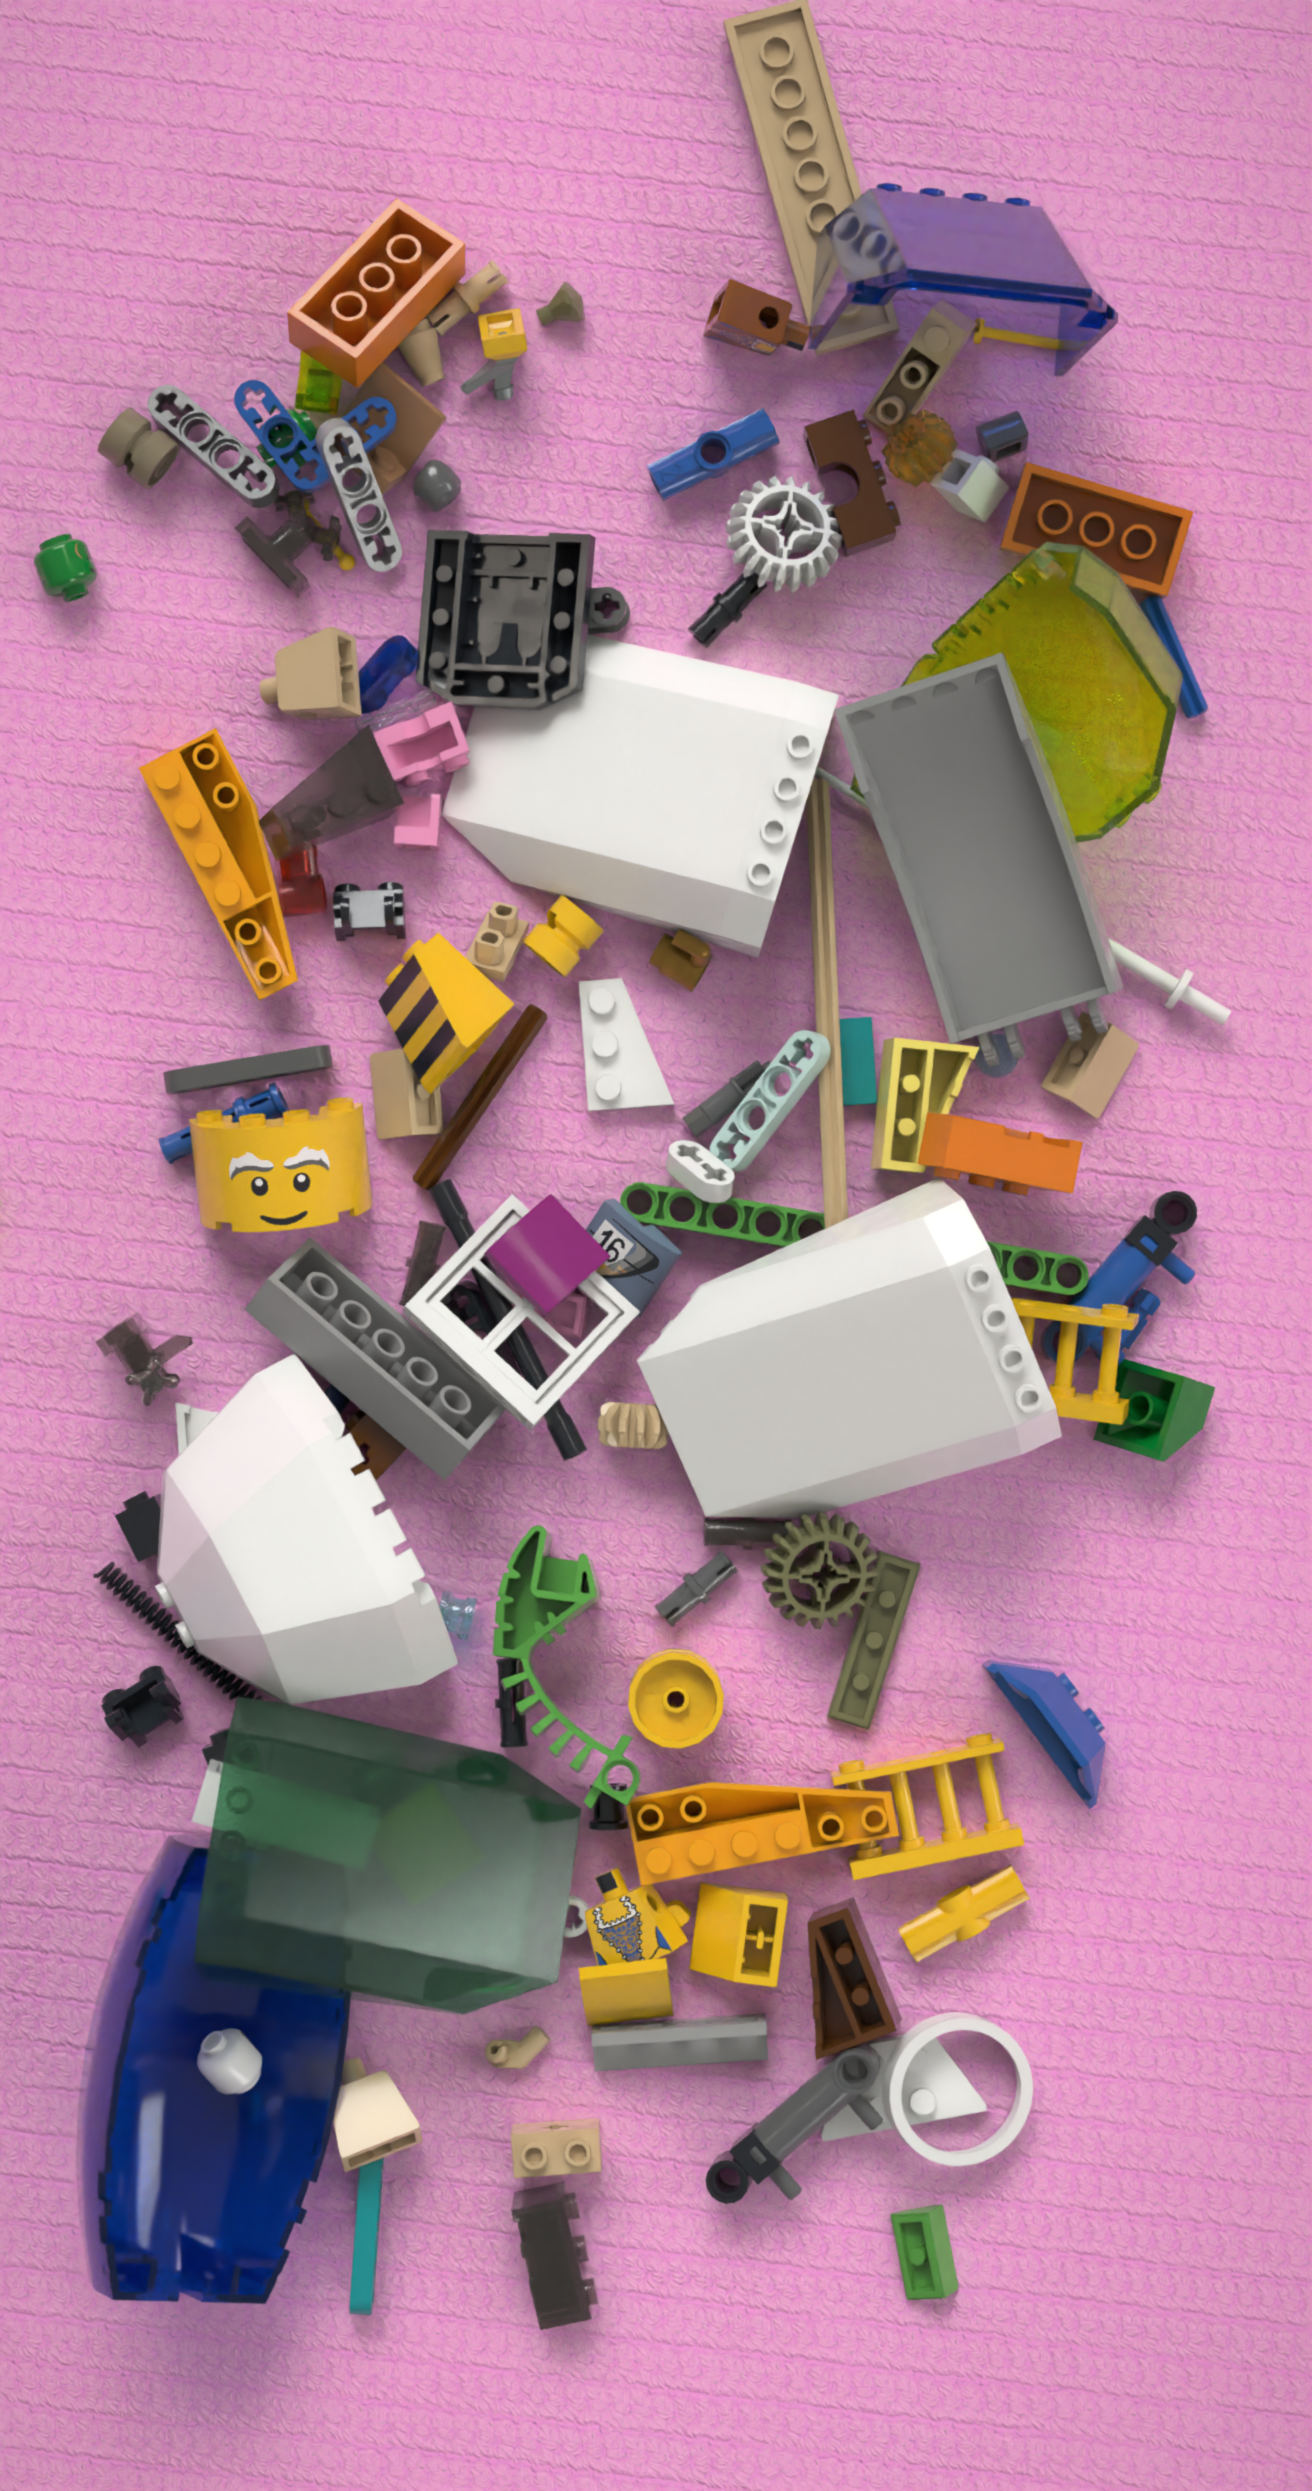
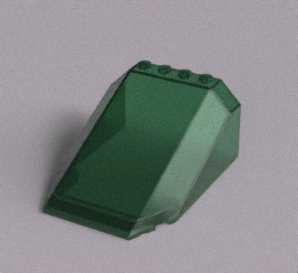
[194,1697,581,2015]

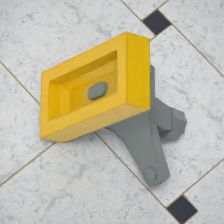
[460,308,528,401]

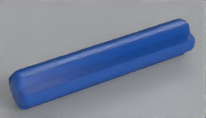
[1139,595,1208,719]

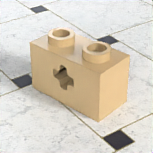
[511,2118,602,2178]

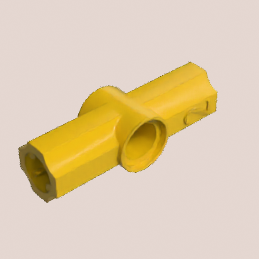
[897,1864,1030,1963]

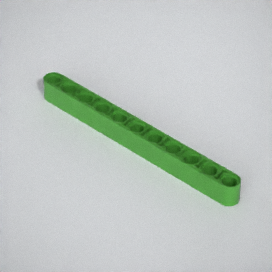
[620,1182,1089,1295]

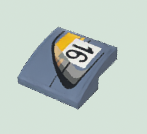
[586,1198,682,1318]

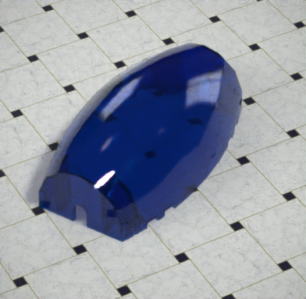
[76,1834,351,2304]

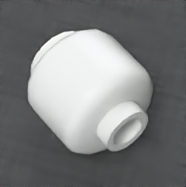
[197,2028,262,2094]

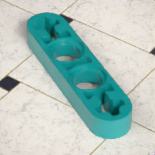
[349,2157,384,2315]

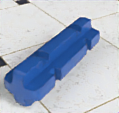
[1095,1288,1161,1361]

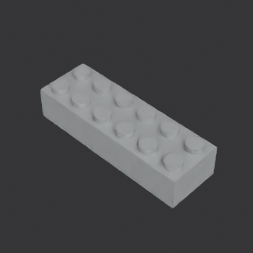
[245,1237,506,1480]

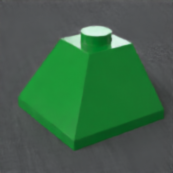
[1093,1359,1216,1462]

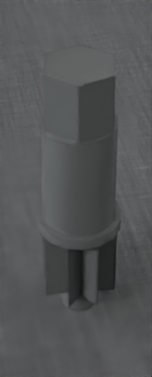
[682,1060,770,1137]

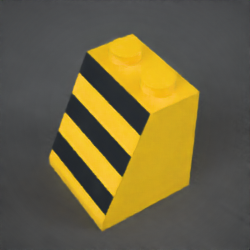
[378,932,514,1094]

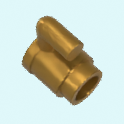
[649,929,713,992]

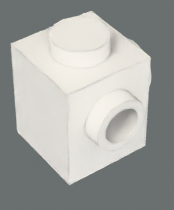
[930,448,1010,523]

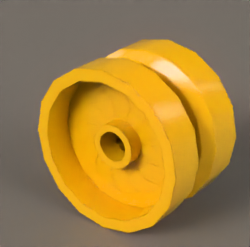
[628,1648,724,1749]

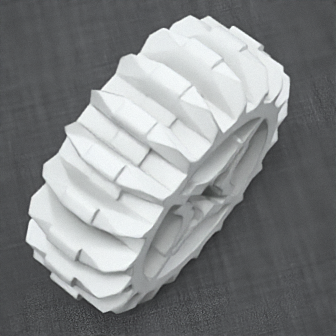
[725,476,843,593]

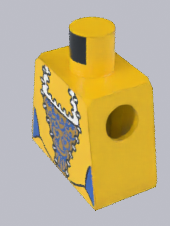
[585,1867,688,1966]

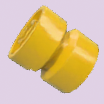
[522,895,604,978]

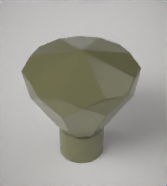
[536,282,585,326]

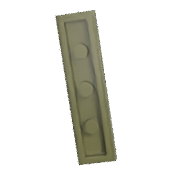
[827,1550,921,1730]

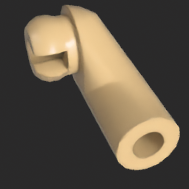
[485,2025,551,2069]

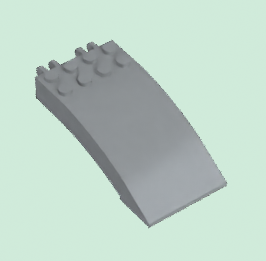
[835,653,1124,1067]

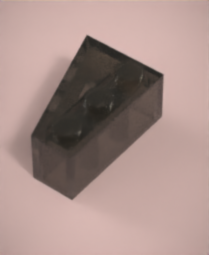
[258,725,405,861]
[511,2181,599,2330]

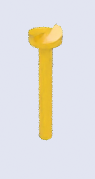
[973,317,1071,352]

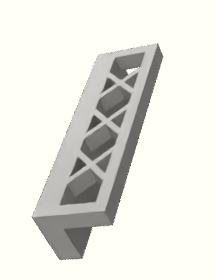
[591,2013,768,2071]

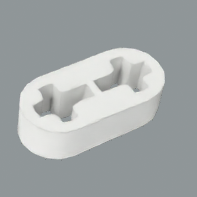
[666,1140,735,1203]

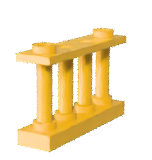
[1011,1298,1139,1425]
[830,1733,1025,1880]

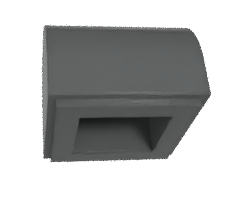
[976,411,1029,463]

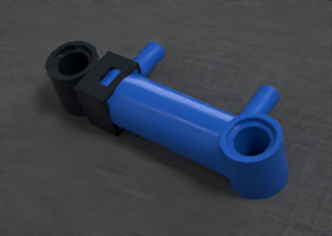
[1040,1191,1197,1366]

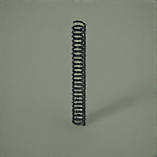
[93,1562,268,1718]

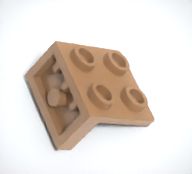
[333,362,446,494]

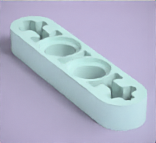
[709,1030,831,1172]

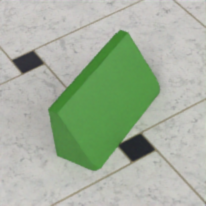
[890,2205,958,2300]

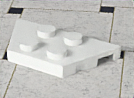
[821,2034,987,2141]

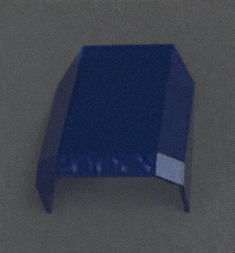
[808,183,1118,376]

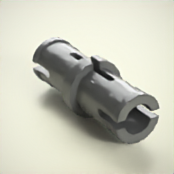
[655,1550,738,1627]

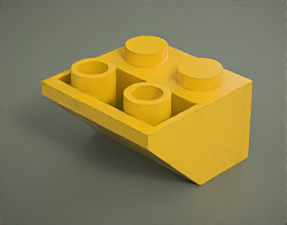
[689,1882,788,1987]

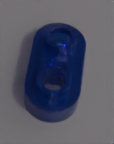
[358,635,418,714]

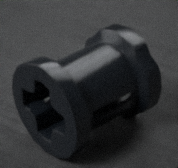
[589,1783,628,1830]

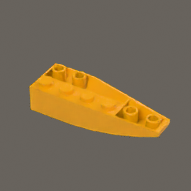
[139,728,298,1001]
[626,1782,899,1886]

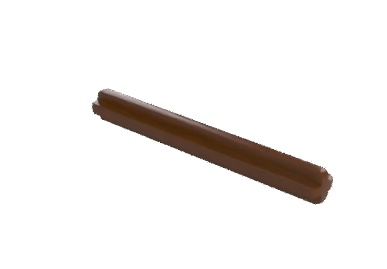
[412,1004,548,1191]

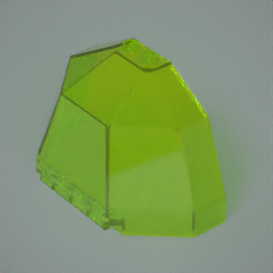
[850,542,1183,843]

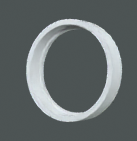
[882,2012,1033,2166]

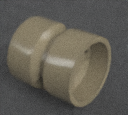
[97,407,180,490]

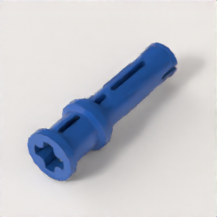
[158,1082,289,1164]

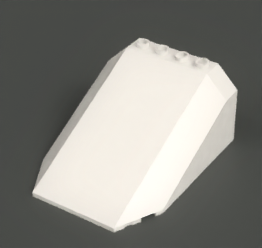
[441,635,839,958]
[637,1178,1062,1518]

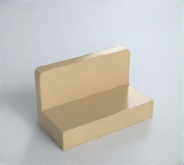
[1040,1011,1139,1119]
[370,1048,444,1140]

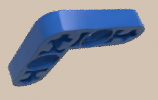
[234,380,397,493]

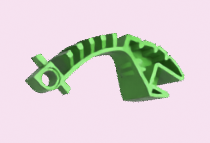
[493,1525,641,1809]

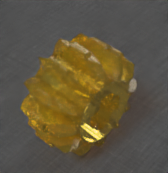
[882,409,958,487]

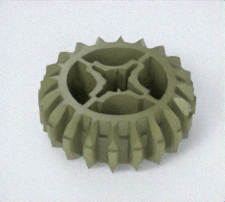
[761,1511,879,1630]

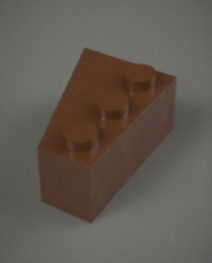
[807,1897,902,2060]

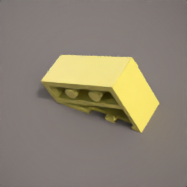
[870,1037,979,1174]

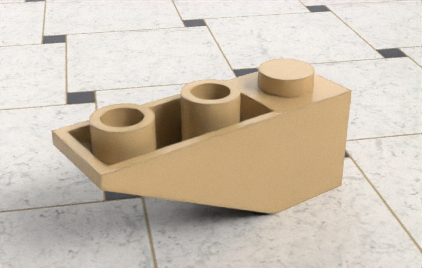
[862,299,978,440]

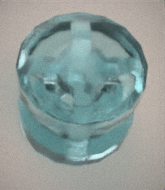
[439,1590,478,1640]

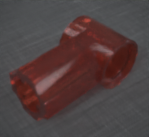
[276,828,327,918]

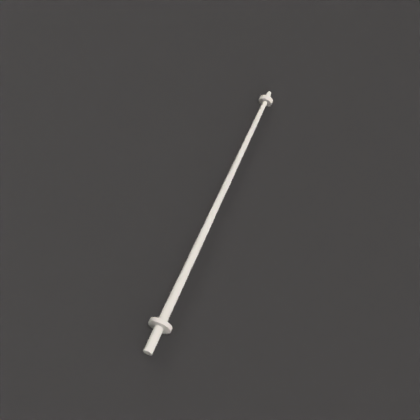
[814,766,1231,1026]

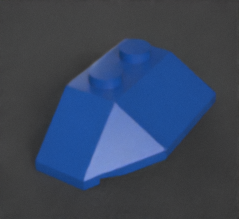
[982,1660,1106,1809]

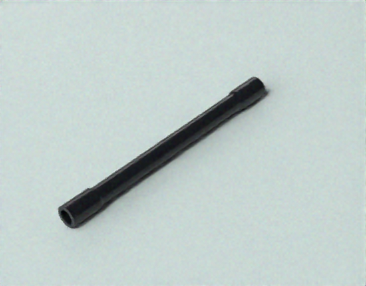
[428,1179,587,1461]

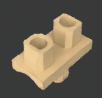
[465,902,529,982]

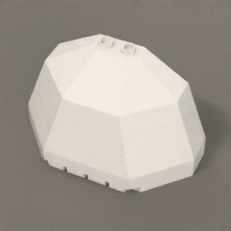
[154,1354,458,1705]

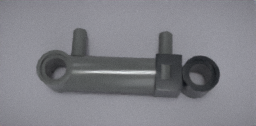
[706,2043,883,2204]

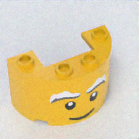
[189,1097,373,1232]

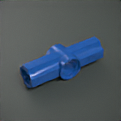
[647,408,780,501]

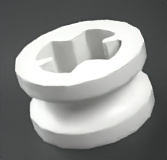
[551,1896,589,1938]

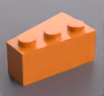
[918,1112,1083,1196]

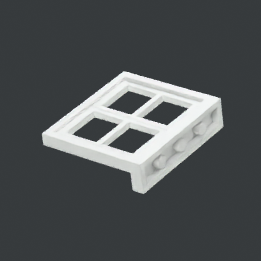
[403,1194,640,1432]

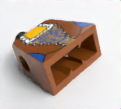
[703,279,810,356]

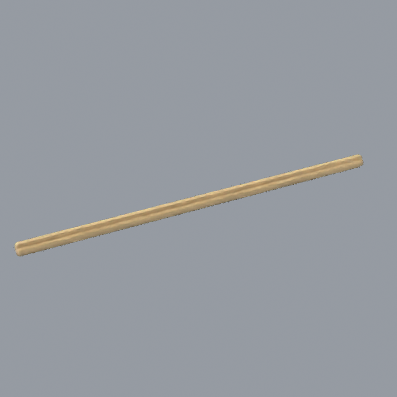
[806,779,848,1229]

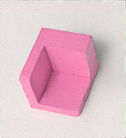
[394,794,443,851]

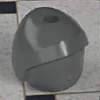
[413,460,461,512]

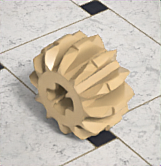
[597,1402,669,1449]

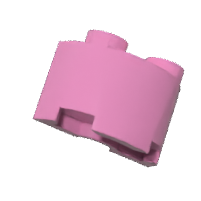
[373,701,470,788]

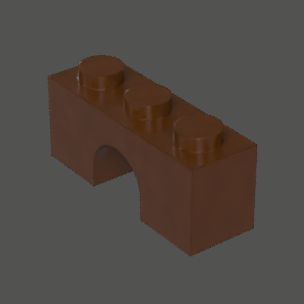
[803,409,901,557]

